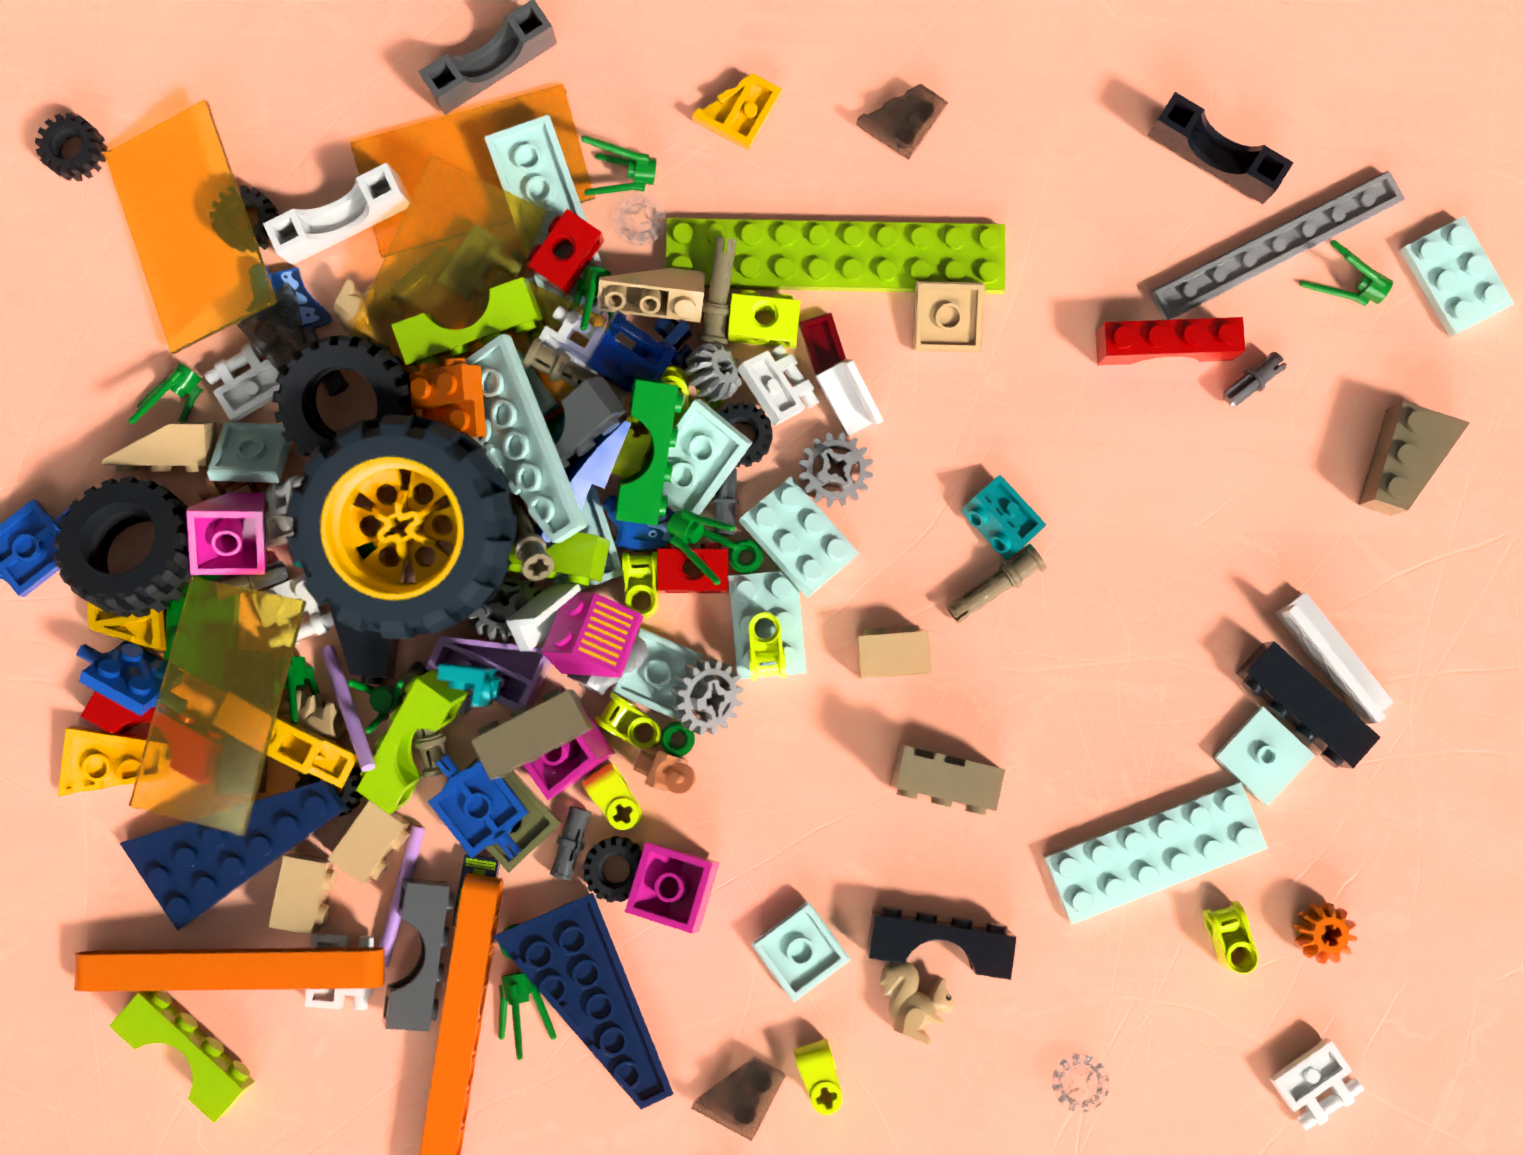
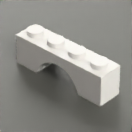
[263,162,413,265]

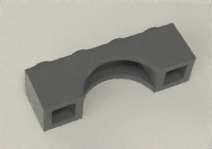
[418,0,557,115]
[505,377,627,499]
[382,878,454,1032]

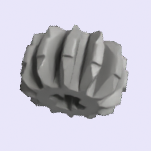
[684,342,742,402]

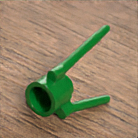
[581,135,657,196]
[1299,240,1394,307]
[569,267,617,338]
[128,362,203,424]
[667,508,739,585]
[272,656,325,724]
[347,679,406,734]
[498,972,557,1061]

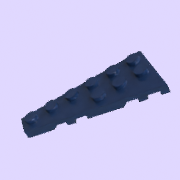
[119,780,347,931]
[493,893,674,1110]

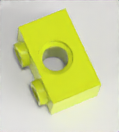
[728,290,801,349]

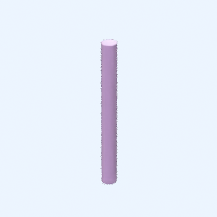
[320,645,376,771]
[379,825,425,967]

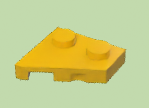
[692,73,782,151]
[87,601,166,651]

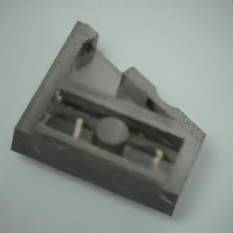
[856,83,948,160]
[237,282,307,371]
[691,1056,785,1142]

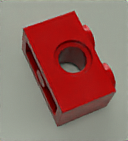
[527,209,605,297]
[657,543,729,594]

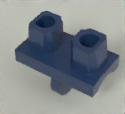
[632,318,693,378]

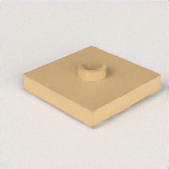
[912,281,985,353]

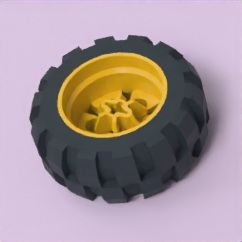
[286,415,517,639]

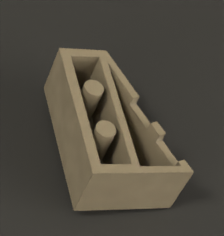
[1358,401,1471,516]
[471,687,594,780]
[889,744,1006,816]

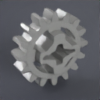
[799,432,874,508]
[468,573,541,643]
[669,658,744,736]

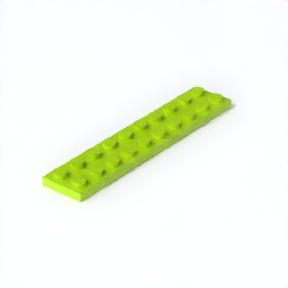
[666,218,1006,294]

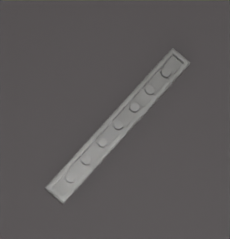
[1149,170,1405,320]

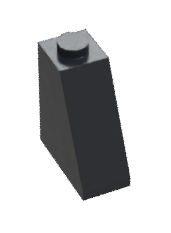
[329,606,399,685]

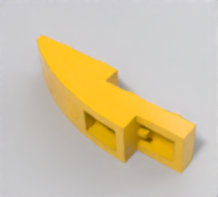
[214,691,357,788]

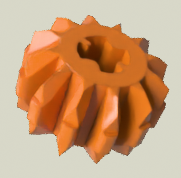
[1292,902,1358,964]

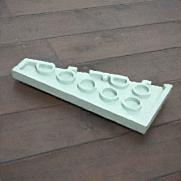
[466,334,587,542]

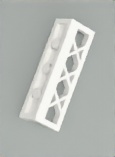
[1275,592,1394,724]

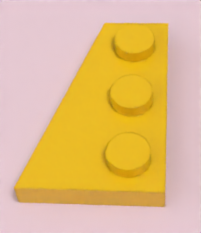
[58,726,173,797]

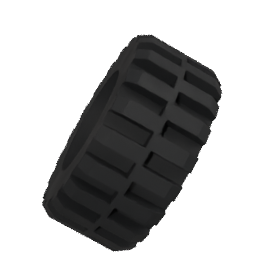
[273,335,416,457]
[53,476,198,617]

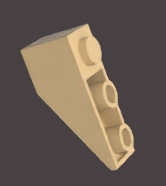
[597,268,705,322]
[101,421,217,472]

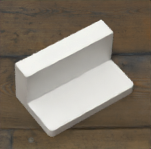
[815,359,884,437]
[506,583,581,651]

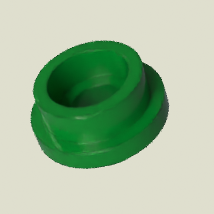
[728,539,763,574]
[660,722,695,757]

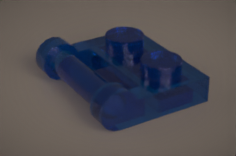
[585,310,676,393]

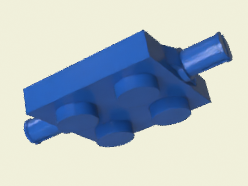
[0,499,72,597]
[76,641,190,716]
[428,755,530,860]

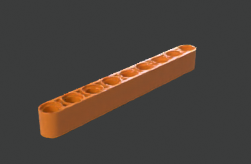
[419,873,504,1155]
[74,947,385,991]

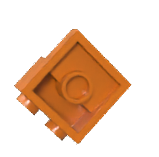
[409,358,486,438]

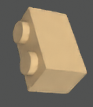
[856,625,932,679]
[327,800,412,884]
[268,853,337,935]

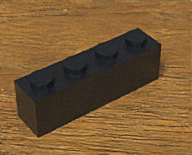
[1236,641,1381,769]

